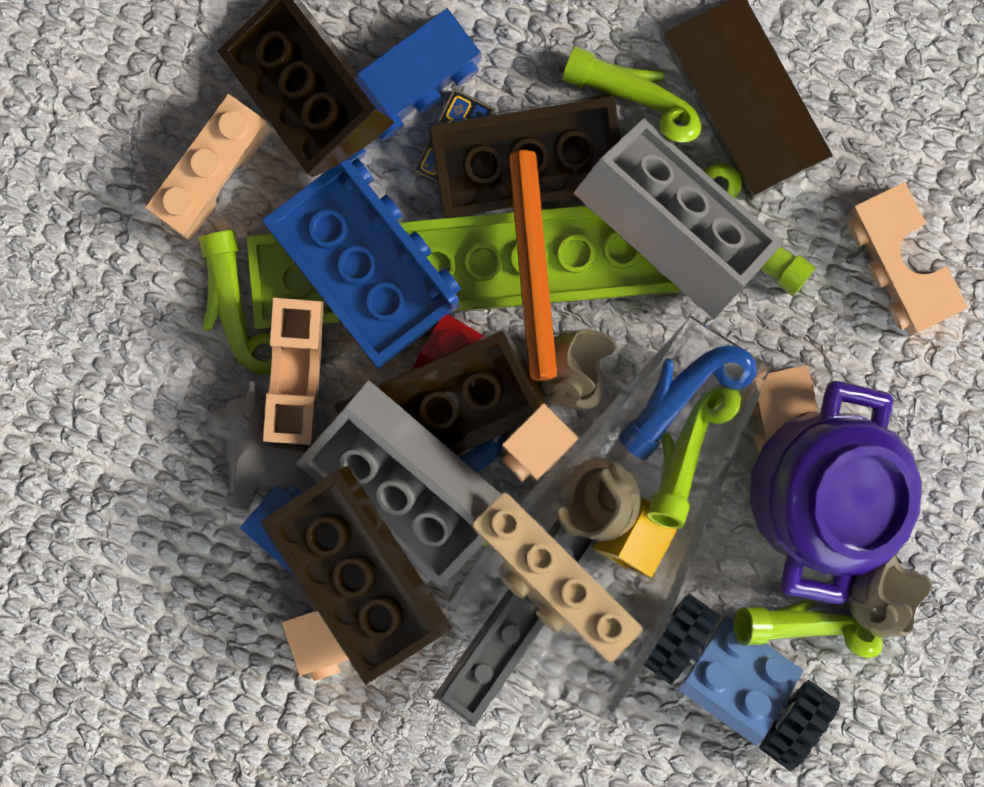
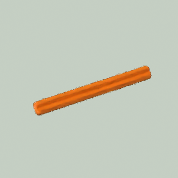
[508,150,557,381]

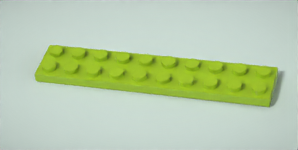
[247,206,683,331]

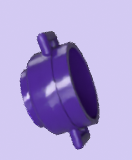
[750,381,922,604]

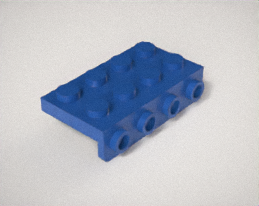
[262,158,461,370]

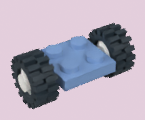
[639,593,840,771]

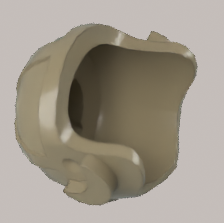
[538,330,617,411]
[555,458,641,541]
[847,556,932,638]

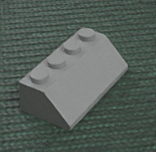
[573,118,783,319]
[296,380,502,588]

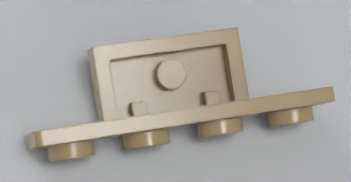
[472,493,642,663]

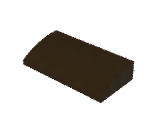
[217,0,395,177]
[663,0,833,201]
[427,94,621,218]
[334,328,549,455]
[260,465,453,685]

